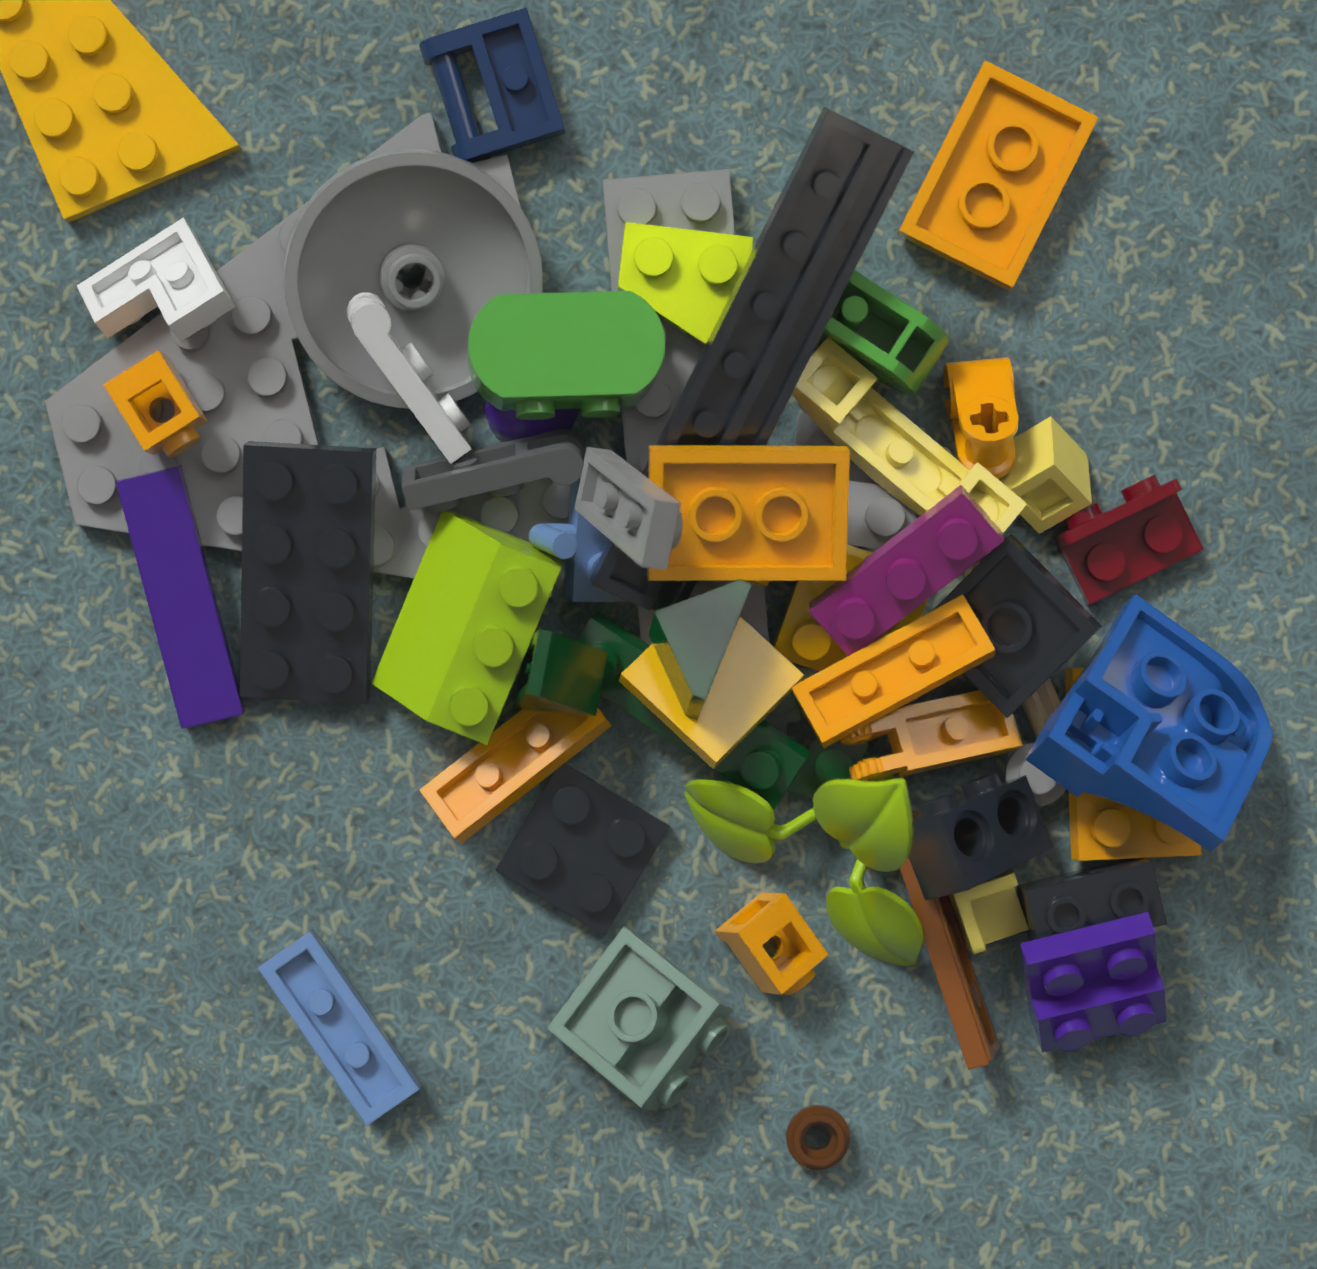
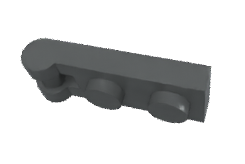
[402,429,584,513]

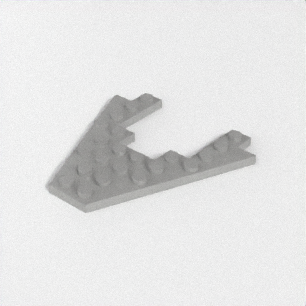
[45,113,570,598]

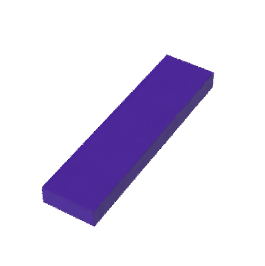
[116,465,246,729]

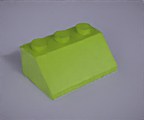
[371,509,562,745]

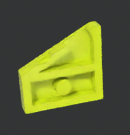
[618,222,753,345]

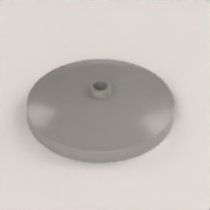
[284,149,543,409]

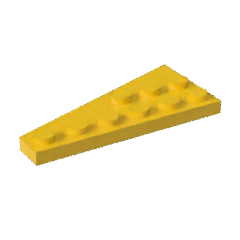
[0,0,242,223]

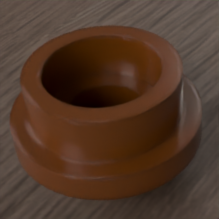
[786,1105,850,1170]

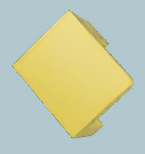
[1001,416,1092,534]
[949,870,1029,955]

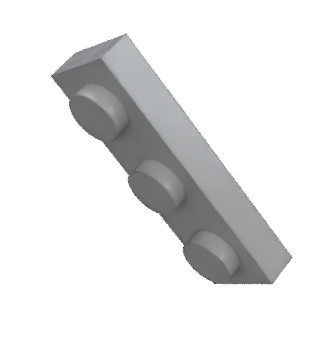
[574,447,683,569]

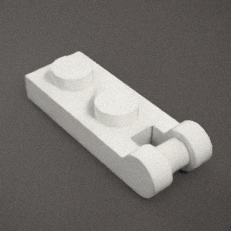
[347,292,471,464]

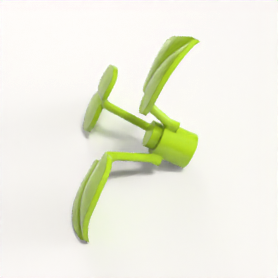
[683,775,924,966]

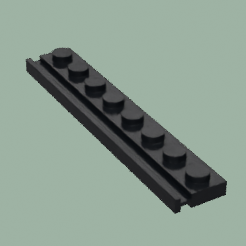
[590,106,914,611]

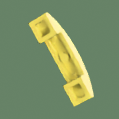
[792,337,1027,533]

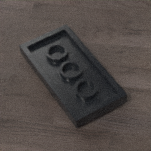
[240,441,377,705]

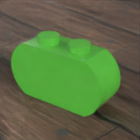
[818,270,950,396]
[468,291,665,420]

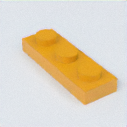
[791,595,995,748]
[419,708,612,844]

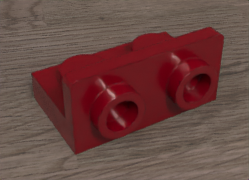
[1053,474,1204,605]

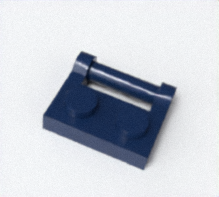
[419,7,566,163]

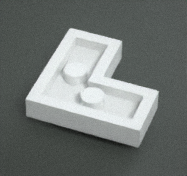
[77,217,235,341]

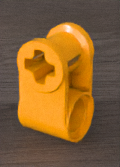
[943,357,1019,479]

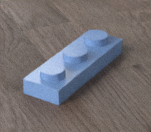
[258,929,422,1126]

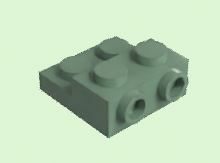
[547,926,733,1111]

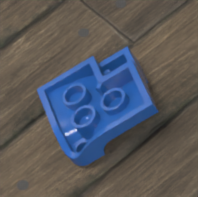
[1025,594,1273,852]

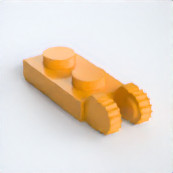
[840,690,1023,781]

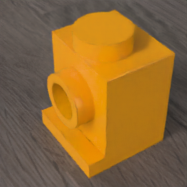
[103,350,208,458]
[714,892,829,995]

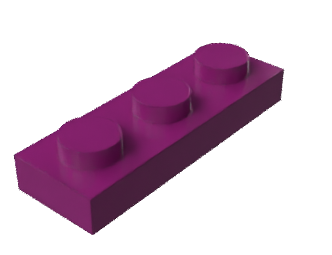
[809,485,1004,656]

